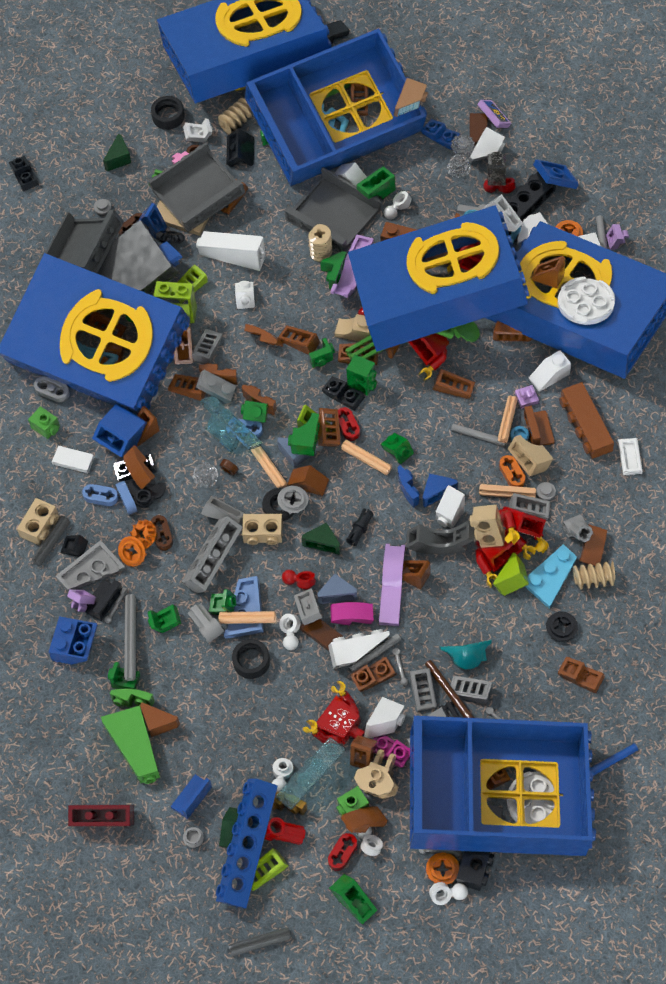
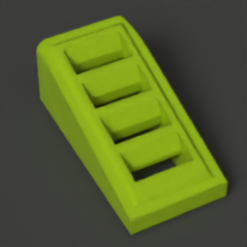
[171,265,208,304]
[252,848,289,891]

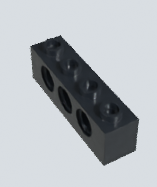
[506,171,556,235]
[456,804,506,891]

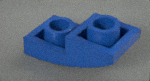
[421,119,462,150]
[397,465,420,508]

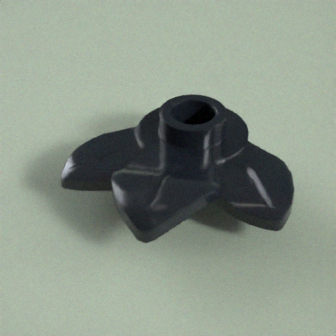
[128,479,166,508]

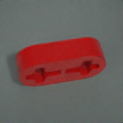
[338,407,360,441]
[328,833,357,871]

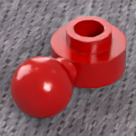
[483,178,516,194]
[281,570,316,590]

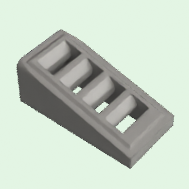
[192,329,223,364]
[509,493,550,520]
[201,496,244,524]
[409,668,437,711]
[450,676,492,705]

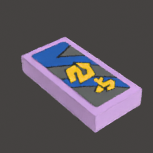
[478,100,511,128]

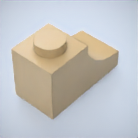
[335,314,371,344]
[508,435,553,477]

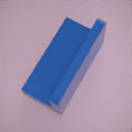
[171,774,212,819]

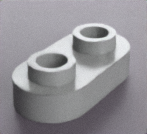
[34,376,70,402]

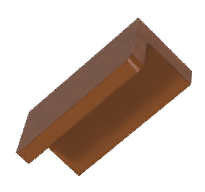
[524,405,554,446]

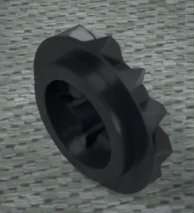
[156,230,185,244]
[546,612,578,642]

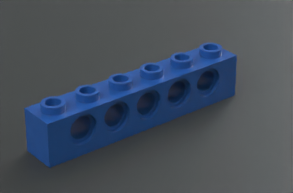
[216,778,278,909]

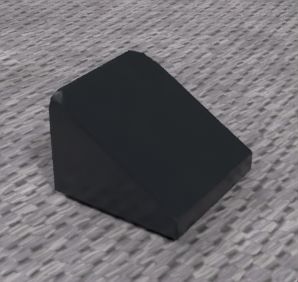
[60,535,88,557]

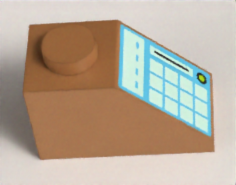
[393,78,428,117]

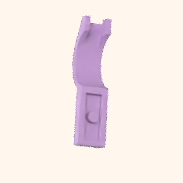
[331,234,374,298]
[379,544,405,626]

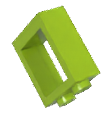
[154,281,197,323]

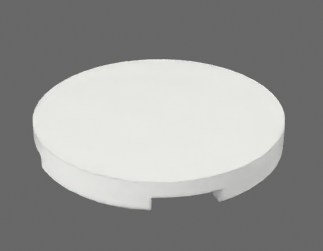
[558,277,615,325]
[507,771,554,824]

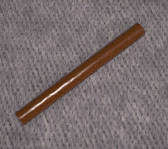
[425,660,474,718]

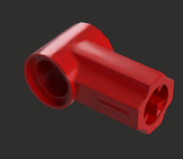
[264,817,306,845]

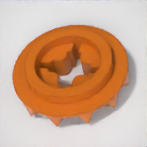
[556,220,583,236]
[129,519,156,549]
[118,536,147,567]
[426,852,460,884]

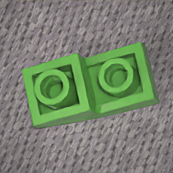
[110,689,155,707]

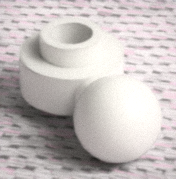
[383,191,412,220]
[279,614,301,650]
[272,758,293,793]
[356,827,383,856]
[429,882,468,905]

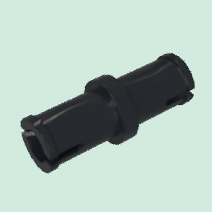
[346,508,374,546]

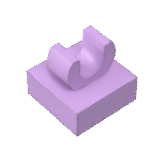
[606,224,629,250]
[515,385,539,409]
[67,589,96,612]

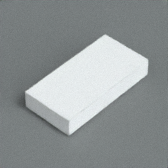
[618,438,642,475]
[52,446,94,473]

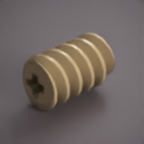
[218,97,252,135]
[308,224,332,262]
[573,561,615,590]

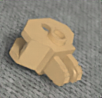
[354,749,399,799]

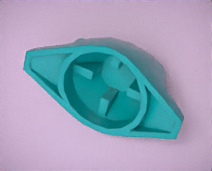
[440,640,492,669]

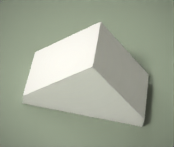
[335,162,367,187]

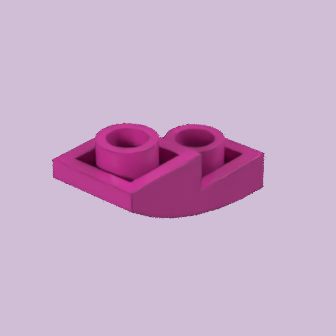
[330,602,374,626]
[372,735,410,768]

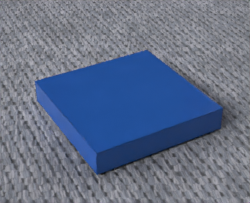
[533,159,579,189]

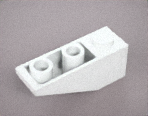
[328,629,390,669]

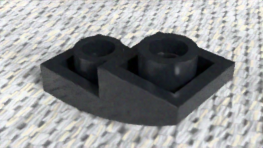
[326,20,350,44]
[9,156,39,191]
[322,376,365,411]
[114,453,157,481]

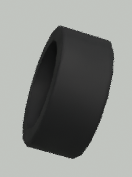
[151,96,185,130]
[232,639,270,679]

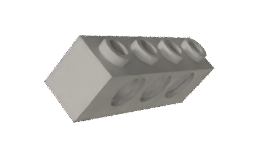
[181,516,243,593]

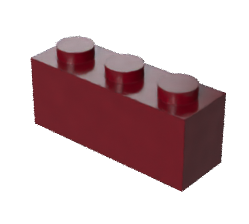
[68,804,134,826]

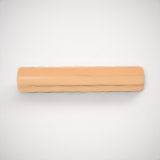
[498,395,518,443]
[341,440,392,475]
[251,443,287,488]
[479,484,536,498]
[218,611,277,624]

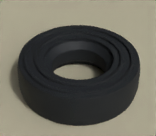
[262,488,296,521]

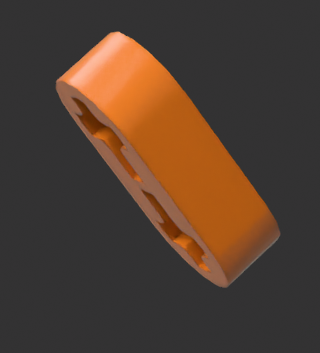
[499,455,525,487]

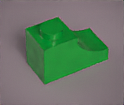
[357,166,396,199]
[288,413,320,456]
[329,874,377,924]

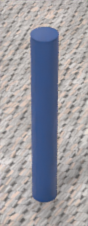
[590,743,638,776]

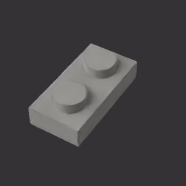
[196,369,236,403]
[294,588,322,625]

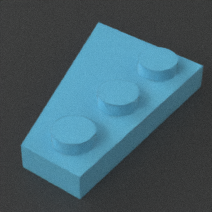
[525,544,577,609]

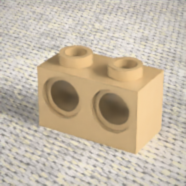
[17,498,59,546]
[470,505,505,548]
[242,514,283,545]

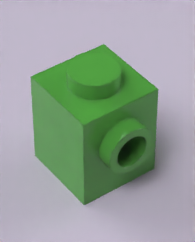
[28,406,60,439]
[336,786,369,817]

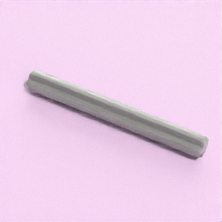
[124,594,136,681]

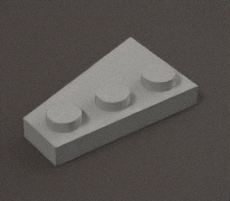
[56,540,126,592]

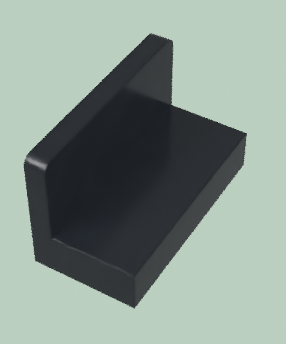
[226,128,254,167]
[85,580,122,621]

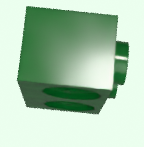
[346,355,377,396]

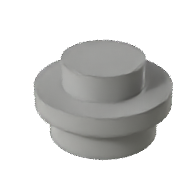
[94,199,112,215]
[536,482,556,500]
[183,827,204,848]

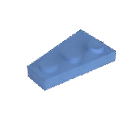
[224,576,264,639]

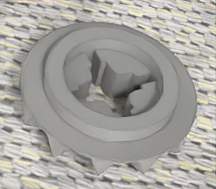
[277,486,308,514]

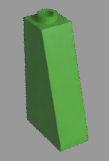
[101,705,160,784]

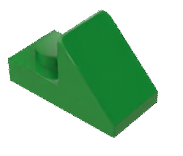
[320,251,347,289]

